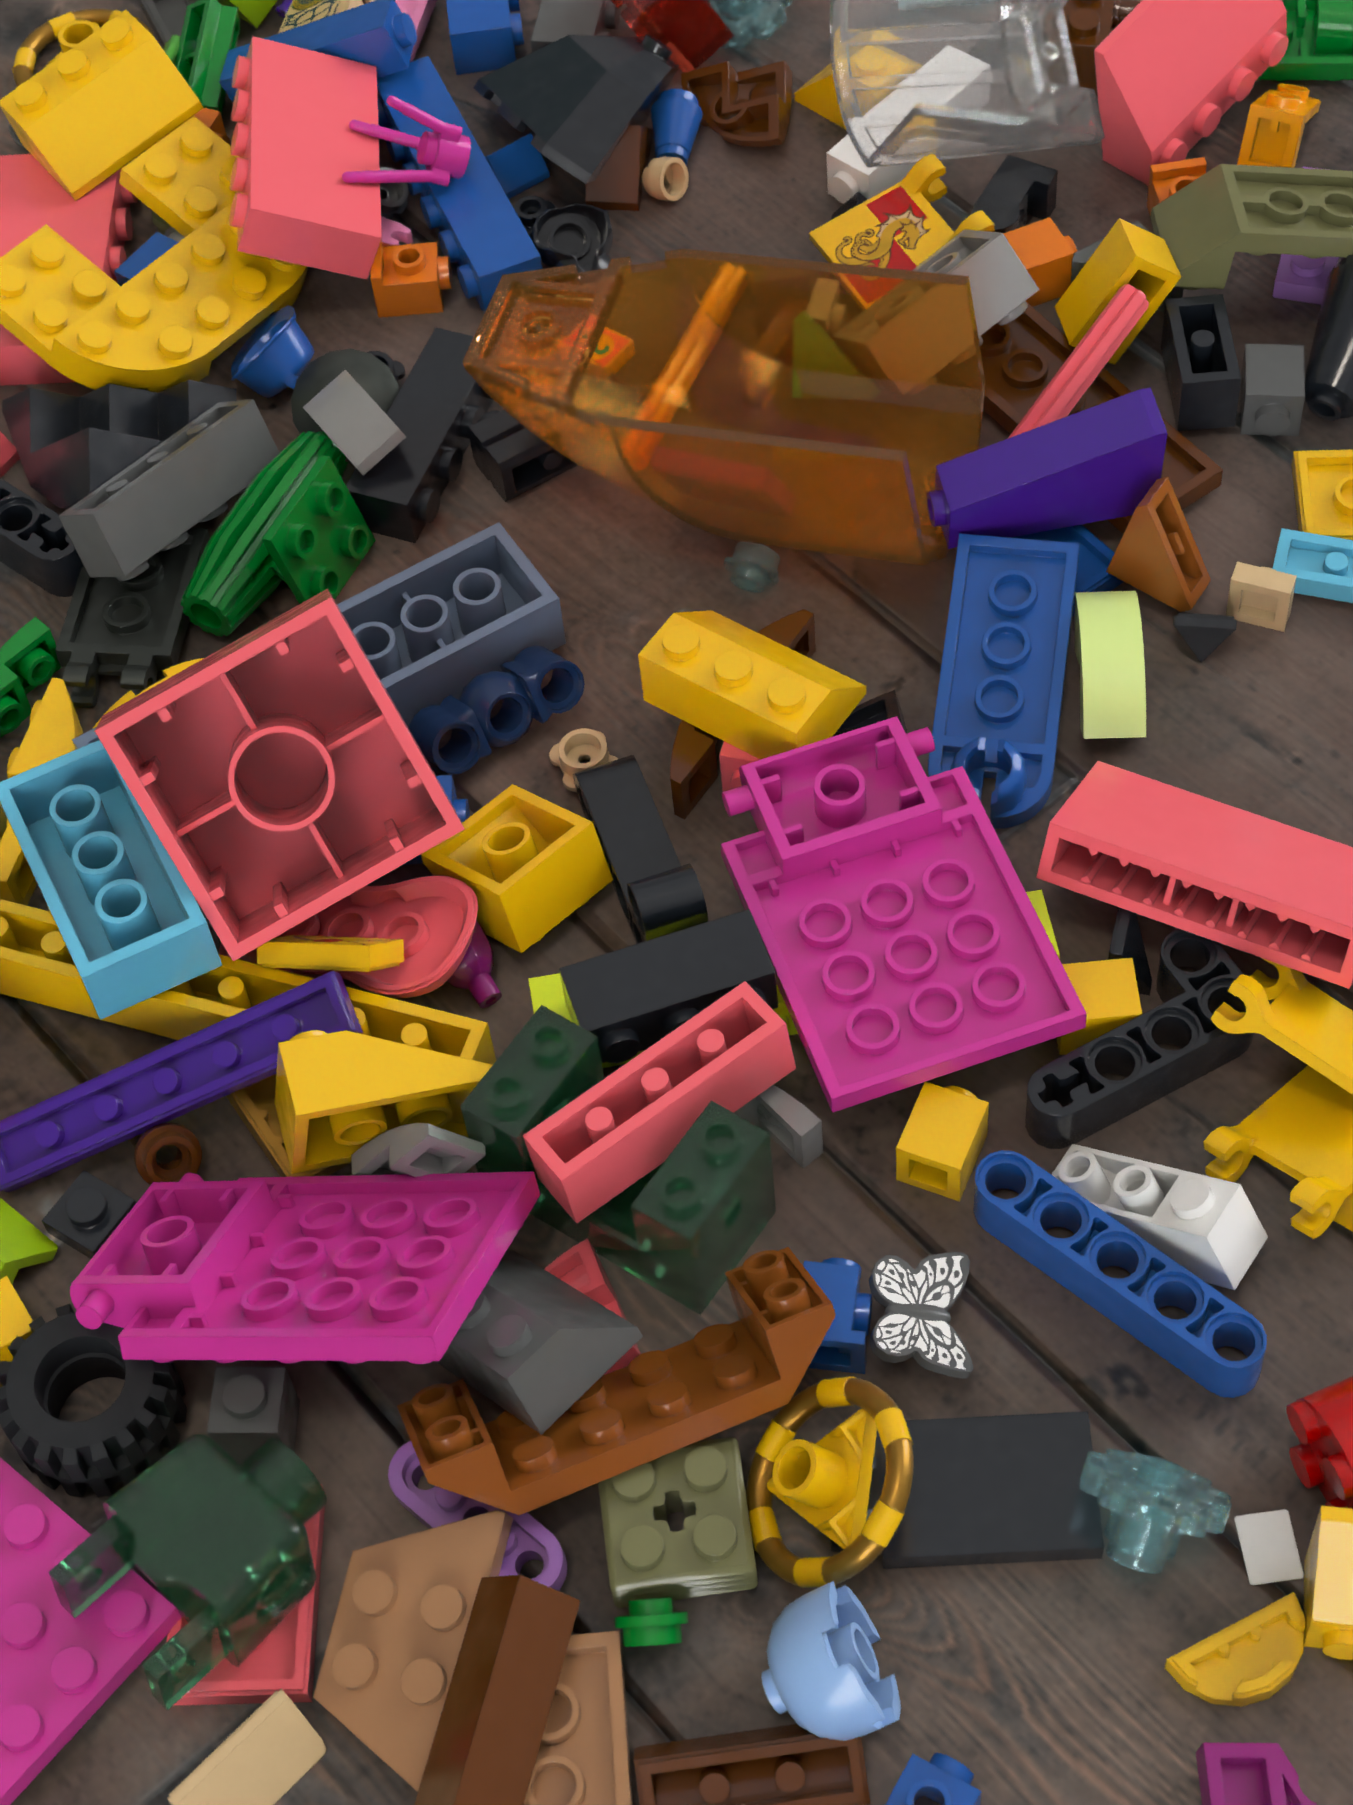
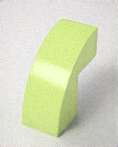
[1075,591,1146,739]

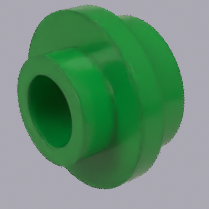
[614,1597,689,1647]

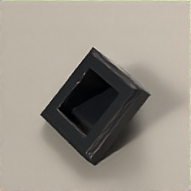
[1108,908,1152,996]

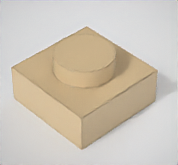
[1226,562,1297,632]

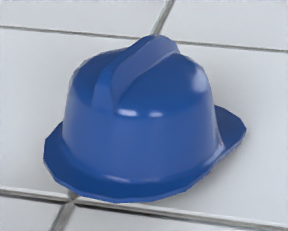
[231,305,315,398]

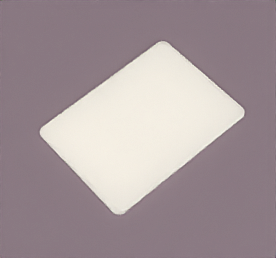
[1234,1509,1304,1585]

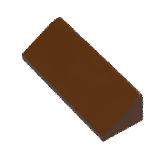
[634,1724,871,1805]

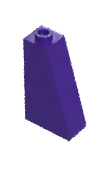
[926,387,1168,549]

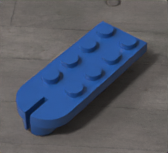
[928,534,1080,829]

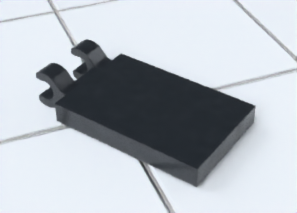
[830,1411,1104,1569]

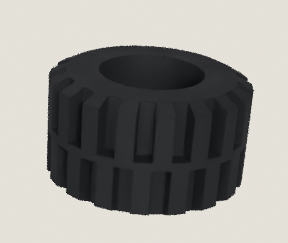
[0,1304,187,1497]

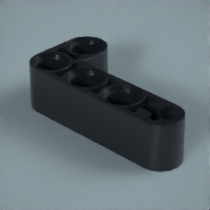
[0,478,84,597]
[573,755,709,944]
[1025,929,1253,1149]

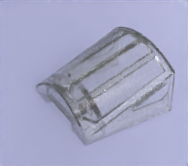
[830,0,1105,168]

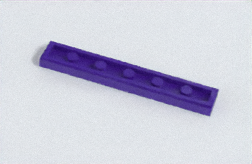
[0,970,364,1193]

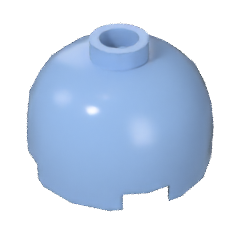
[761,1581,901,1741]

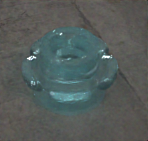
[724,541,781,593]

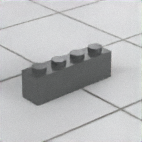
[58,399,279,581]

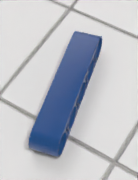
[974,1150,1267,1398]

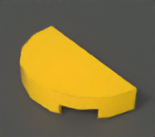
[1165,1592,1305,1707]

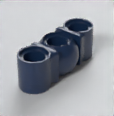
[409,646,585,774]

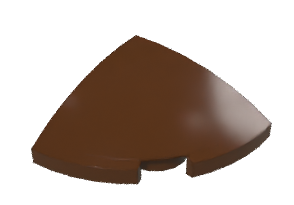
[681,60,792,147]

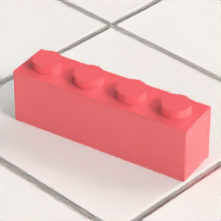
[523,981,796,1224]

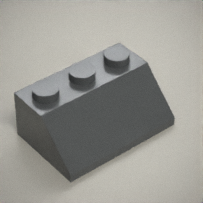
[435,1251,643,1435]

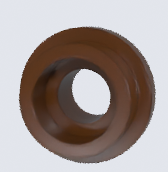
[134,1123,202,1185]

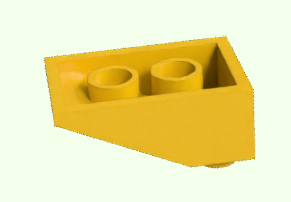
[274,1030,498,1174]

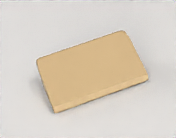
[168,1689,327,1805]

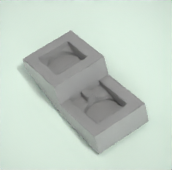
[303,370,406,475]
[720,1085,823,1169]
[351,1123,486,1177]

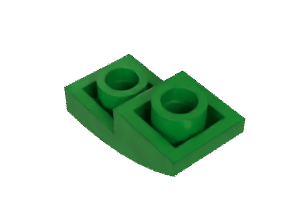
[0,616,62,738]

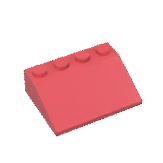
[1094,0,1289,186]

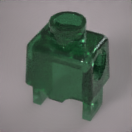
[48,1434,327,1710]

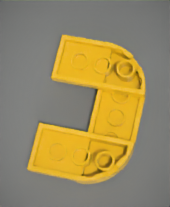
[0,116,308,393]

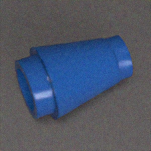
[650,89,703,167]

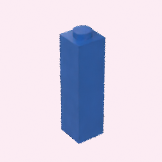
[219,0,417,103]

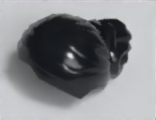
[531,203,613,300]

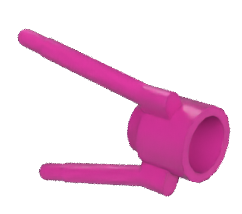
[342,96,471,187]

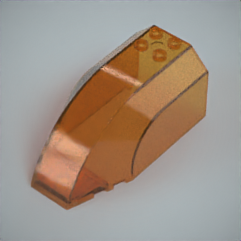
[462,249,986,565]

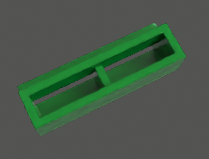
[175,0,240,116]

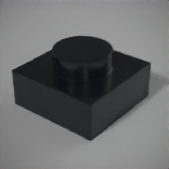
[42,1170,136,1259]

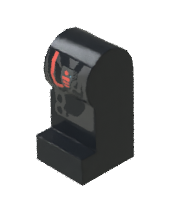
[972,154,1058,233]

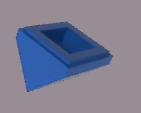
[485,133,550,199]

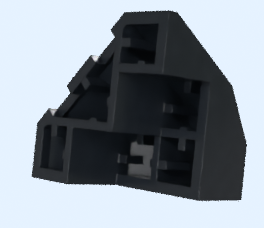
[473,34,680,184]
[2,379,237,509]

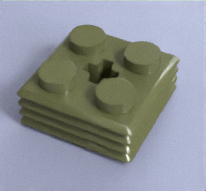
[598,1437,758,1608]

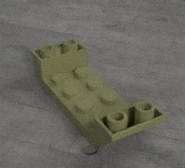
[1150,164,1353,290]

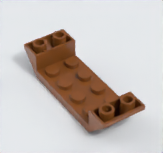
[397,1247,836,1515]

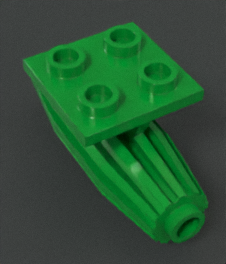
[180,431,376,637]

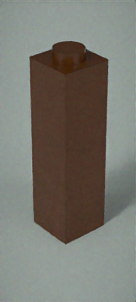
[414,1575,581,1805]

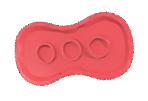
[219,876,478,998]

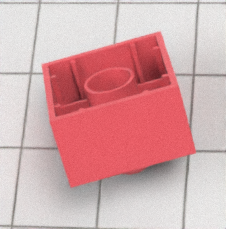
[95,588,464,961]

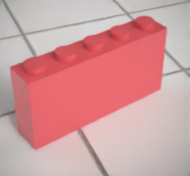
[229,36,382,280]
[0,154,138,386]
[1036,761,1353,989]

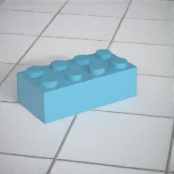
[0,740,222,1020]

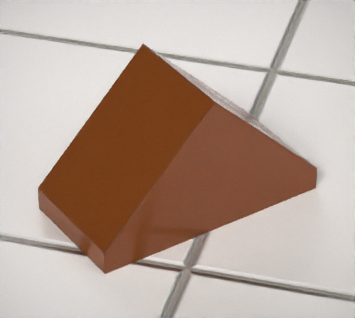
[1106,477,1211,612]

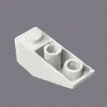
[1051,1144,1268,1290]

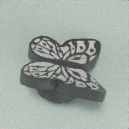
[869,1252,974,1379]

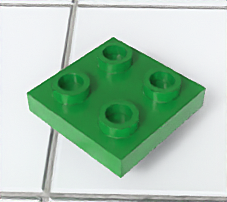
[1257,0,1353,81]

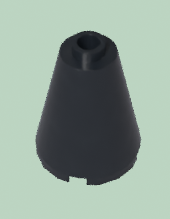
[1305,255,1353,421]

